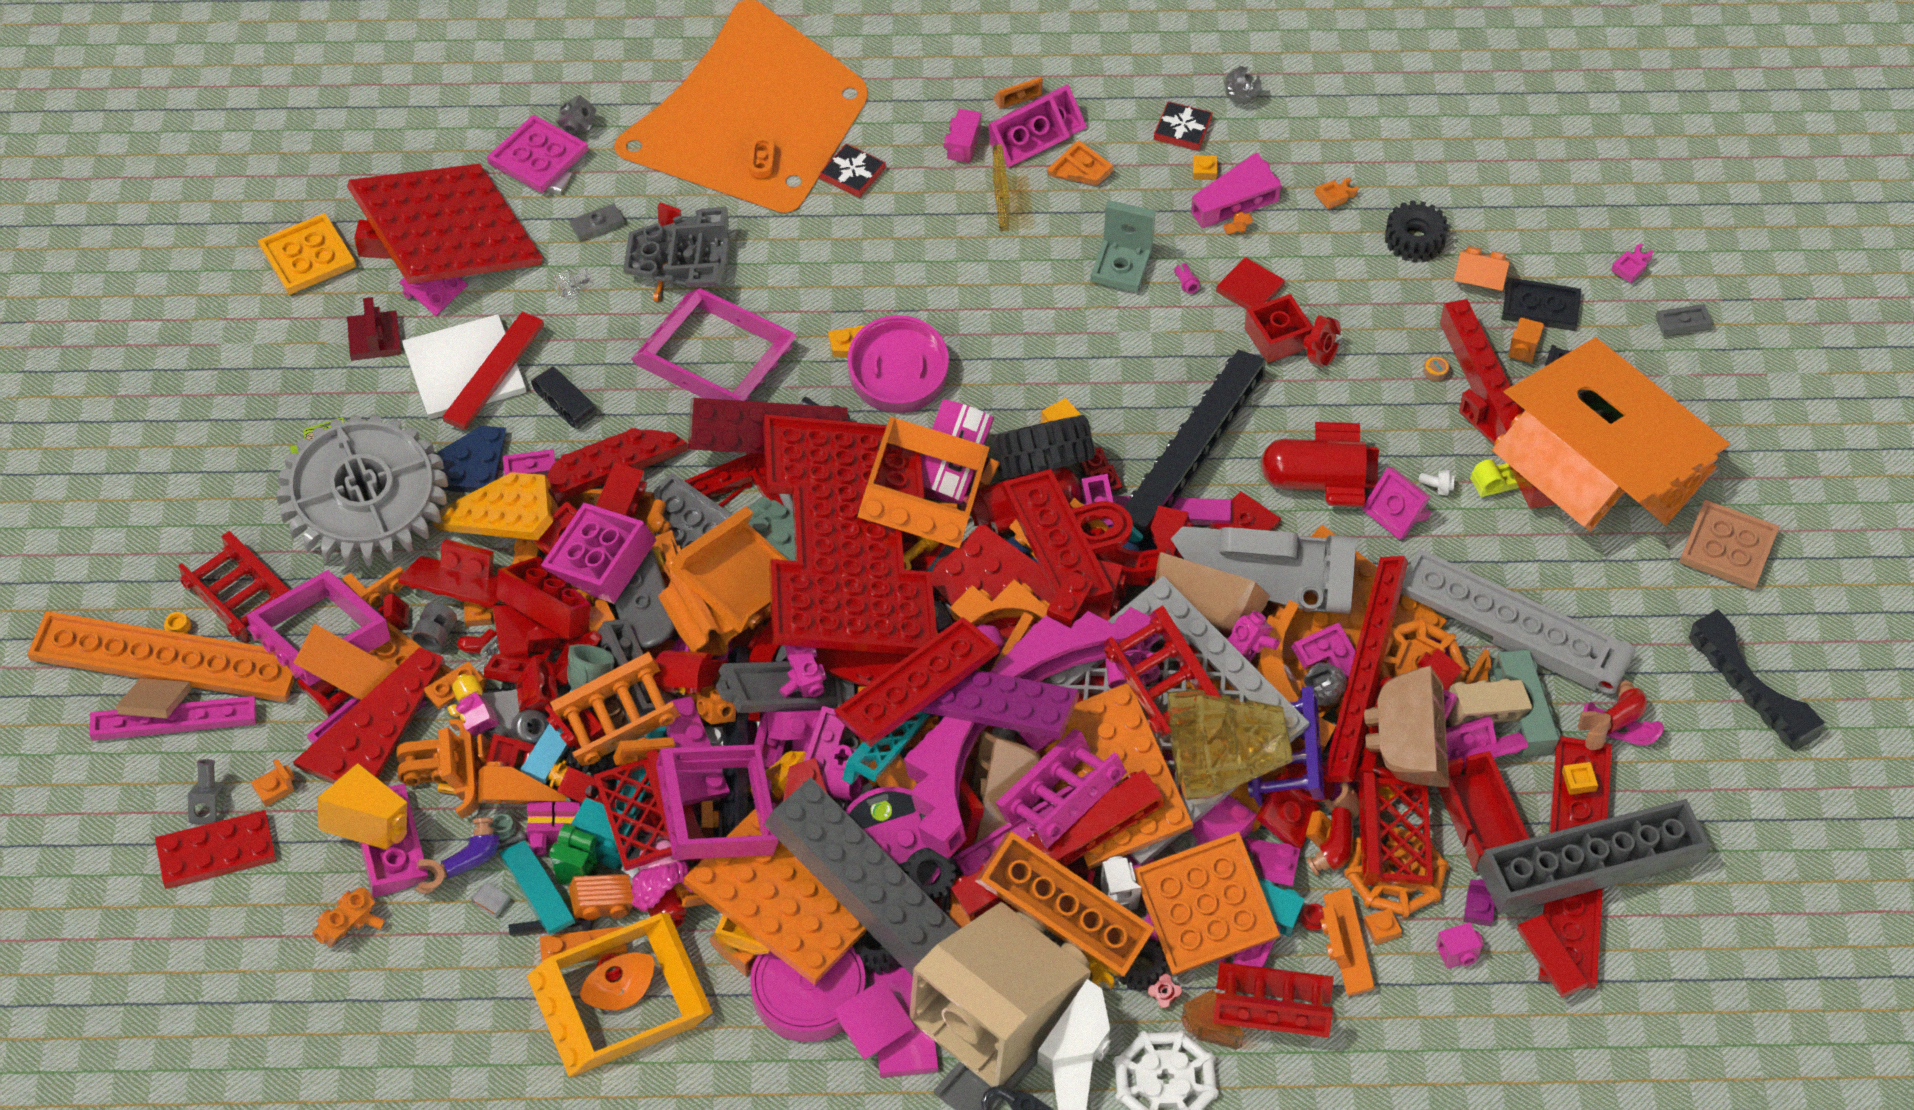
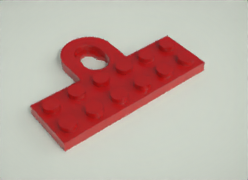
[1002,469,1133,605]

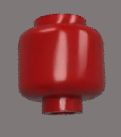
[647,889,687,928]

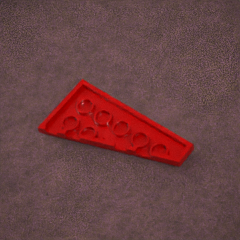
[293,647,445,783]

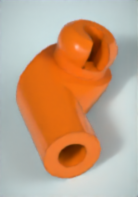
[647,499,671,534]

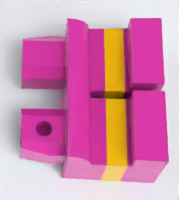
[526,802,581,855]

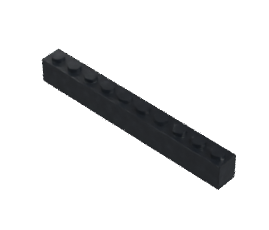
[1124,349,1265,544]

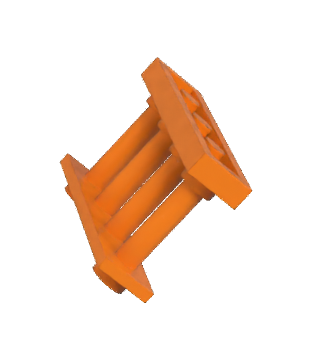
[550,652,681,767]

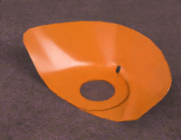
[580,952,655,1010]

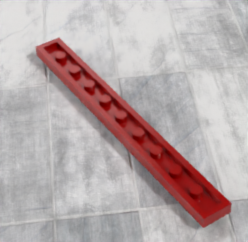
[1323,555,1408,783]

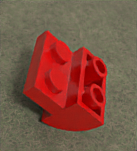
[653,650,727,693]

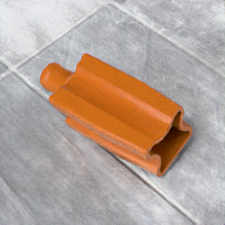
[658,556,739,656]

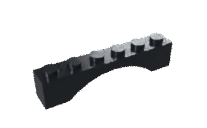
[1688,609,1825,752]

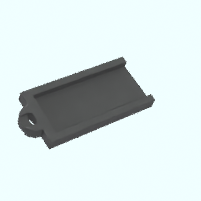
[715,662,837,713]
[934,1040,1045,1110]

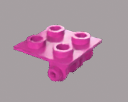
[399,277,468,317]

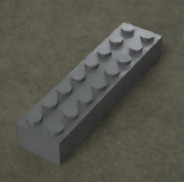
[764,777,960,976]
[1477,799,1711,915]

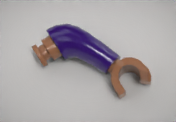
[414,818,500,894]

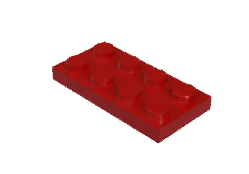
[155,810,276,889]

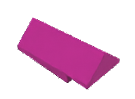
[989,84,1087,167]

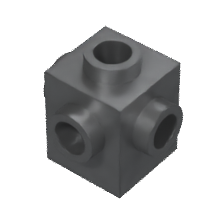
[556,94,597,136]

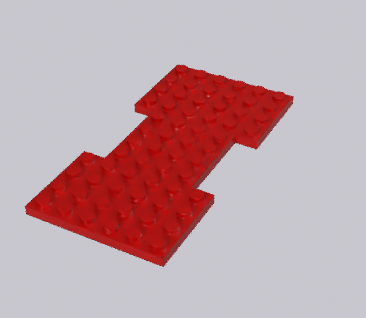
[763,414,937,655]

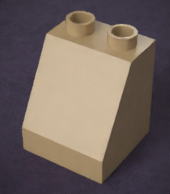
[909,902,1090,1087]

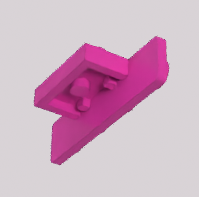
[1446,716,1528,770]

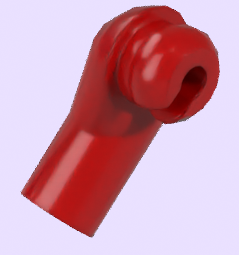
[457,628,497,654]

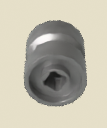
[410,602,457,652]

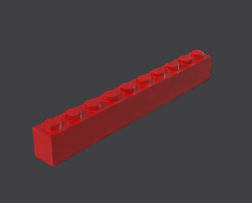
[1440,299,1554,509]

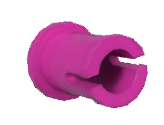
[1174,263,1200,294]

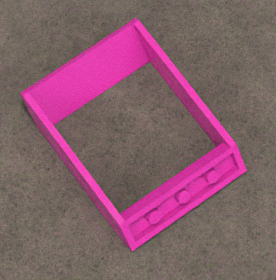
[631,288,797,401]

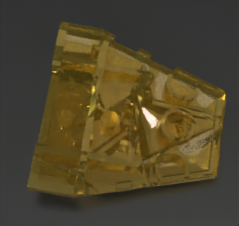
[1168,689,1293,800]

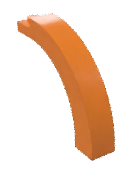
[1255,600,1336,753]

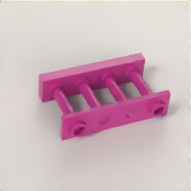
[995,728,1127,848]

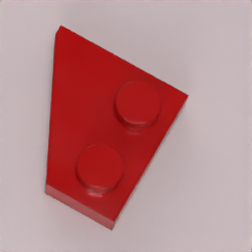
[554,630,602,687]

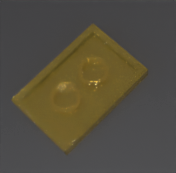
[992,144,1010,231]

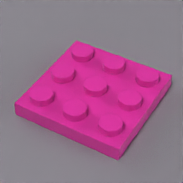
[487,114,589,193]

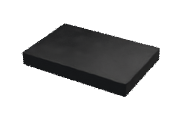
[1501,277,1581,331]

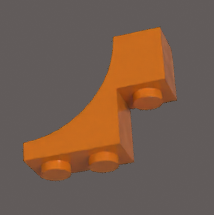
[950,579,1055,627]

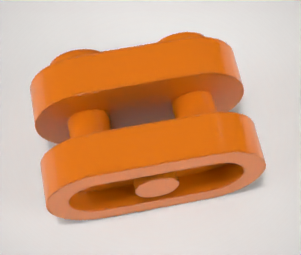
[396,739,445,786]

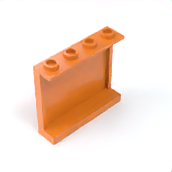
[670,506,788,633]

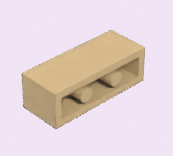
[1448,679,1533,726]

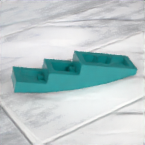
[499,840,575,936]

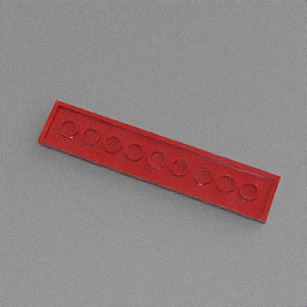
[1538,736,1612,989]

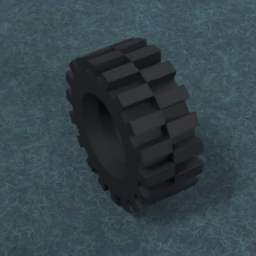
[1385,201,1448,263]

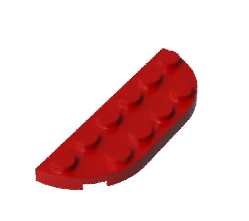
[547,428,688,502]

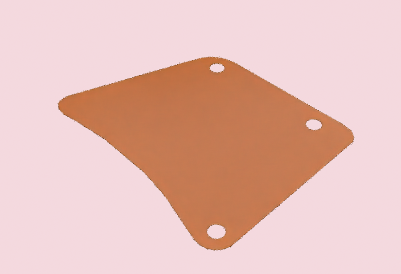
[614,0,868,213]

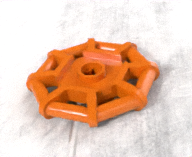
[1379,617,1469,691]
[1344,823,1449,918]

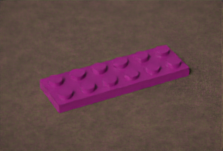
[919,670,1079,739]

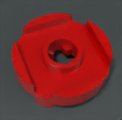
[1303,315,1341,367]

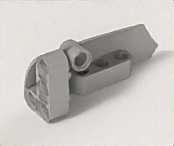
[1171,527,1356,614]

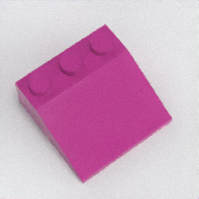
[541,503,657,603]

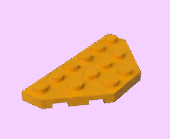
[432,472,553,540]

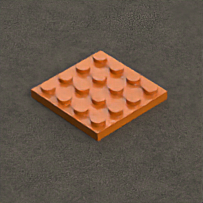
[1133,831,1280,977]

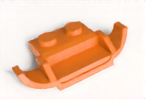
[436,719,484,819]

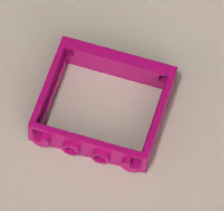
[247,570,391,686]
[656,745,780,860]

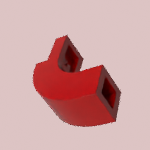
[1083,528,1172,585]

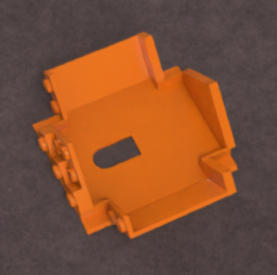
[1492,337,1730,532]

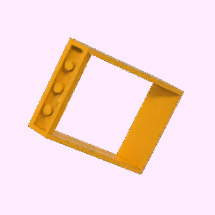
[527,913,713,1077]

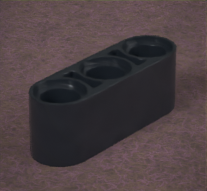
[531,366,596,428]

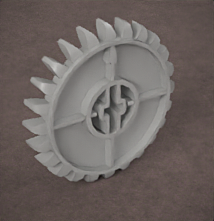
[276,415,448,566]

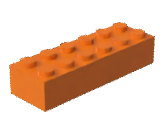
[975,831,1155,977]

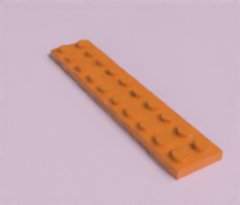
[27,611,295,702]

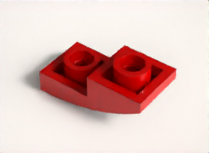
[1079,447,1122,492]

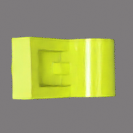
[1470,459,1519,497]

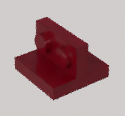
[347,297,401,361]

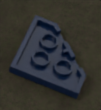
[435,426,507,493]

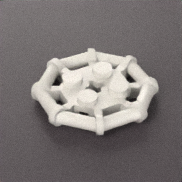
[1112,1029,1219,1110]

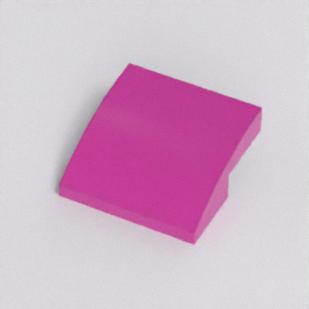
[832,979,915,1060]

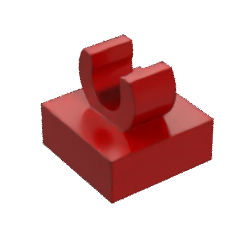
[378,593,409,630]

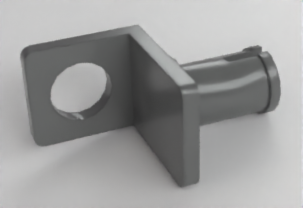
[188,759,225,824]

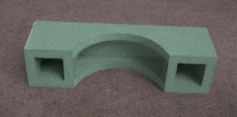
[1492,650,1560,757]

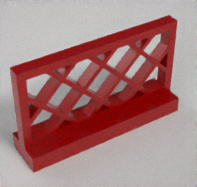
[594,749,672,871]
[1358,772,1433,886]

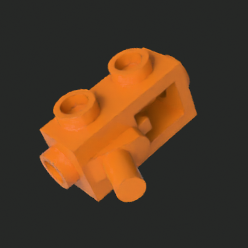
[684,682,736,727]
[312,887,385,948]

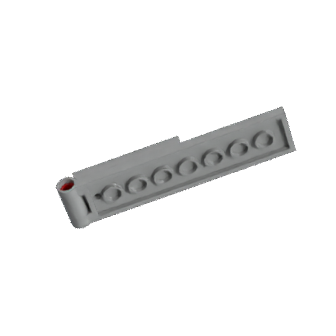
[1400,549,1636,694]

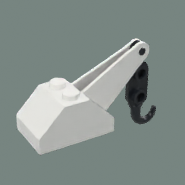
[981,979,1111,1110]

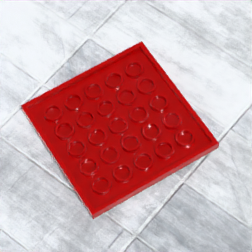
[347,163,543,284]

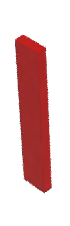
[442,311,544,431]

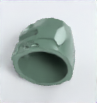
[567,644,615,691]

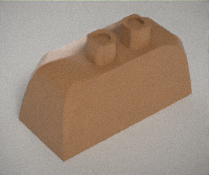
[1155,552,1270,638]
[1364,666,1449,787]
[971,731,1055,845]

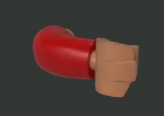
[1578,681,1647,750]
[1306,782,1359,876]

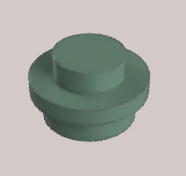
[490,813,517,841]

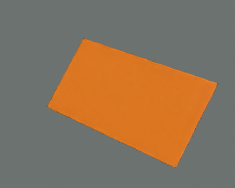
[293,623,395,700]

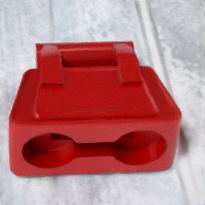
[516,657,558,713]

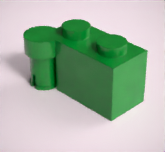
[549,823,599,887]

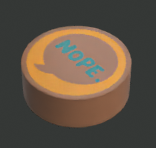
[1423,356,1449,381]

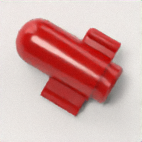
[1260,422,1380,507]
[961,467,1082,537]

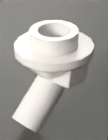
[1419,470,1454,496]

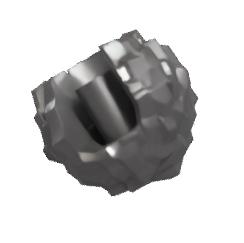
[1224,66,1262,104]
[1304,662,1347,706]

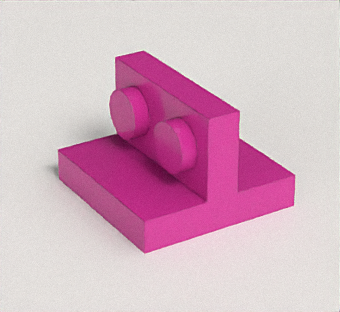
[1362,467,1432,540]

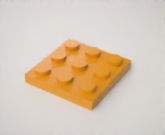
[257,213,356,295]

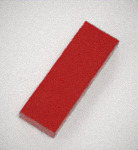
[1517,914,1588,998]

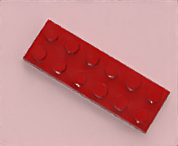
[834,617,999,747]

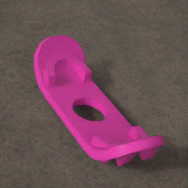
[1583,702,1664,745]

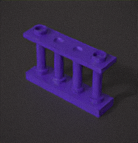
[1244,686,1325,807]

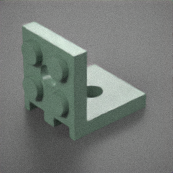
[1090,200,1156,293]

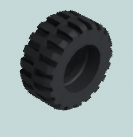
[992,415,1095,478]

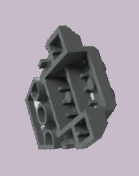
[623,207,731,287]

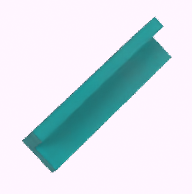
[842,712,930,785]

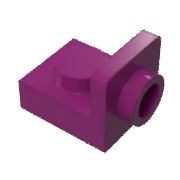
[1463,879,1495,927]

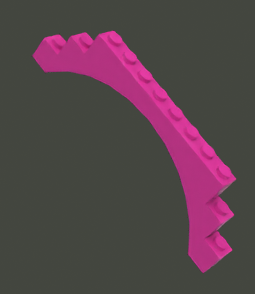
[904,607,1159,859]

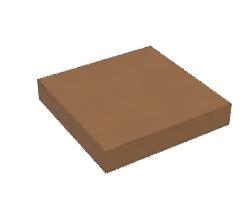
[116,678,191,719]

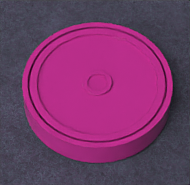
[750,946,866,1042]

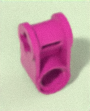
[1105,651,1160,689]
[825,745,863,801]

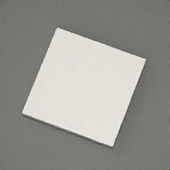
[402,314,526,420]

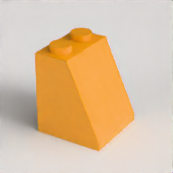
[317,763,407,850]

